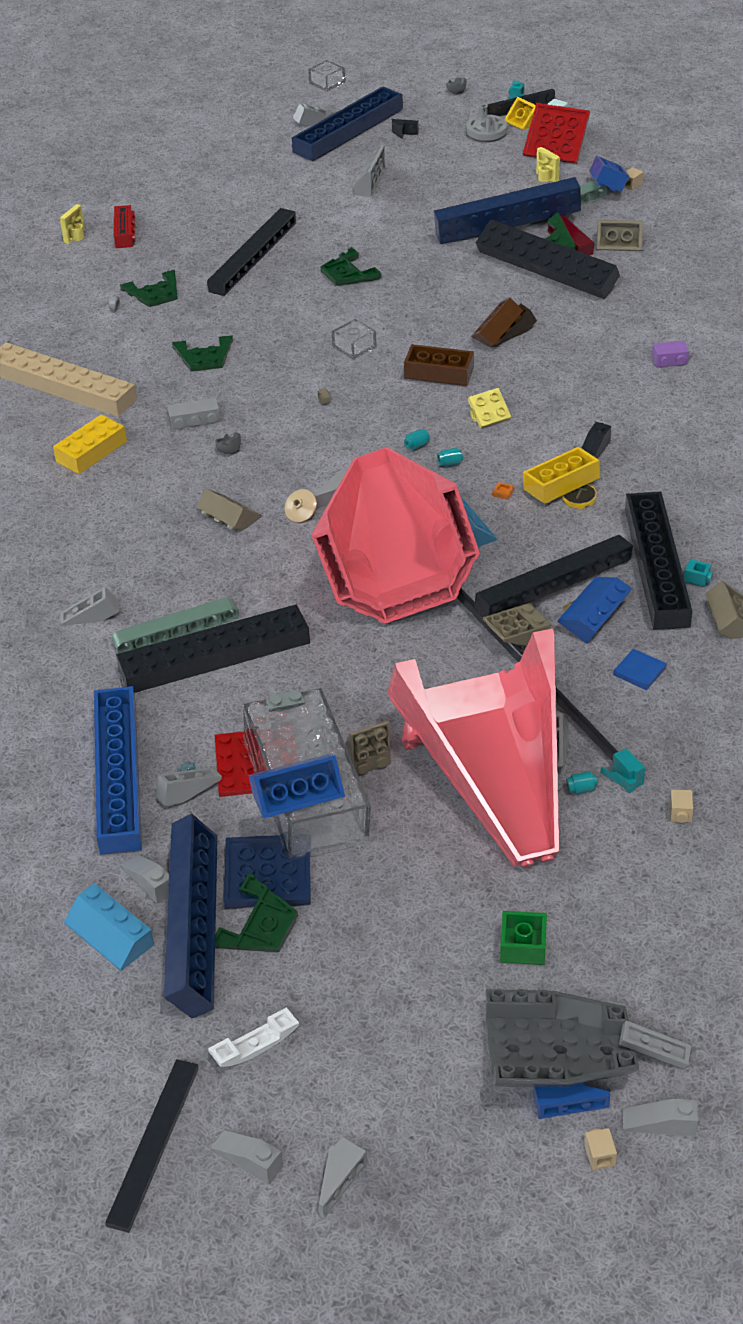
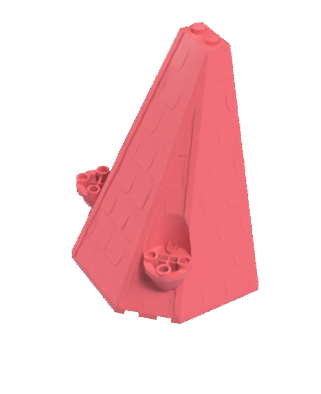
[312,447,480,624]
[387,628,559,868]

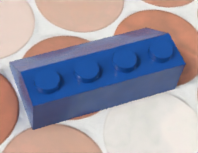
[557,576,632,644]
[248,754,345,818]

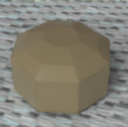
[317,388,330,405]

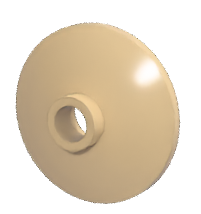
[284,489,317,523]

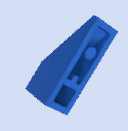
[533,1084,610,1119]

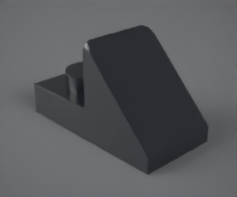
[392,119,419,139]

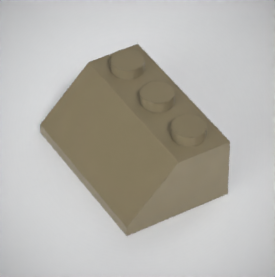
[597,220,643,251]
[196,488,262,531]
[706,580,743,639]

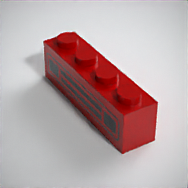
[114,205,136,248]

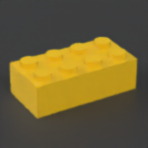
[53,414,127,474]
[522,447,600,504]

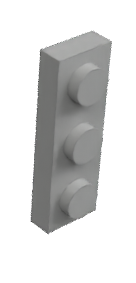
[619,1021,691,1069]

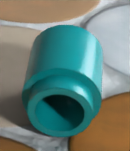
[404,429,430,451]
[437,447,463,467]
[566,771,598,795]

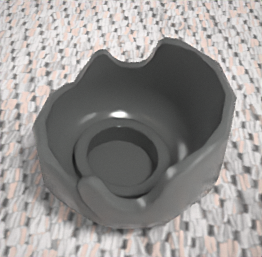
[446,77,467,93]
[215,432,241,453]

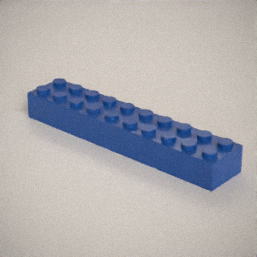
[94,686,142,855]

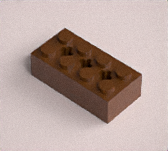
[404,344,474,386]

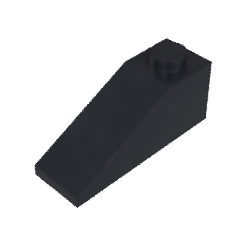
[581,422,611,459]

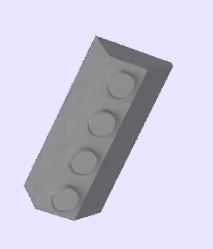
[353,144,385,197]

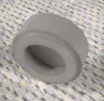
[109,295,120,312]

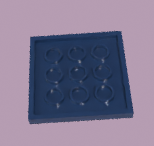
[224,834,311,908]

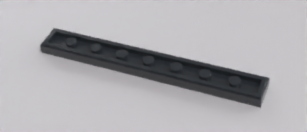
[105,1059,199,1233]

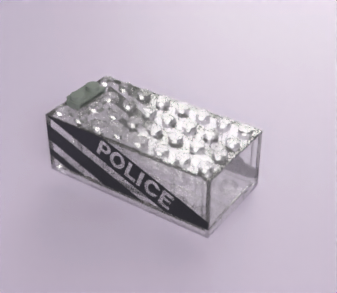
[243,688,371,861]

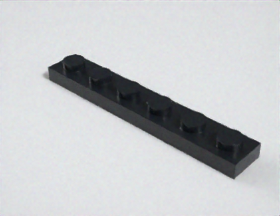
[482,89,555,116]

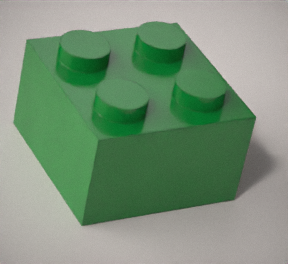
[500,911,547,965]

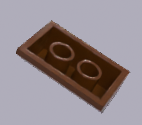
[471,297,523,347]

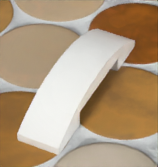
[208,1007,299,1067]

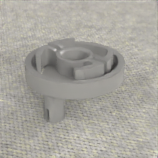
[466,104,507,141]

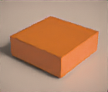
[492,482,515,500]

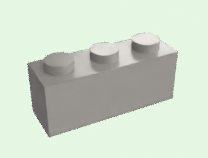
[167,397,220,429]

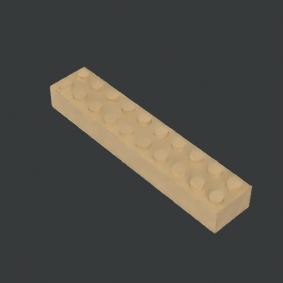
[0,342,137,417]

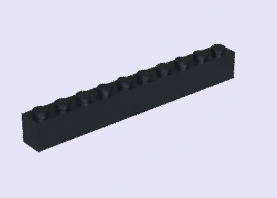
[207,208,296,296]
[474,535,633,617]

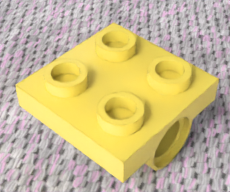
[536,147,560,182]
[60,204,85,244]
[468,388,511,428]

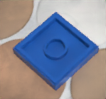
[613,648,667,691]

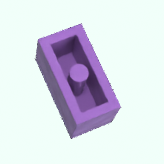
[652,341,689,367]

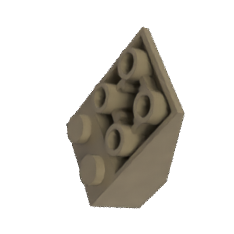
[483,603,551,646]
[344,721,391,776]

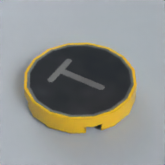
[562,484,597,509]

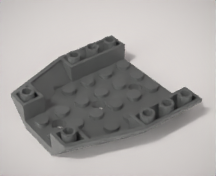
[486,989,639,1088]

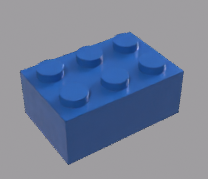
[589,155,629,192]

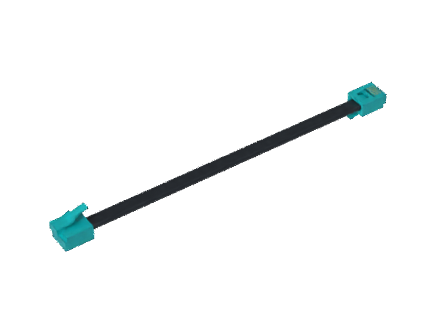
[457,588,645,793]

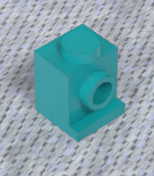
[508,81,525,99]
[684,559,713,587]

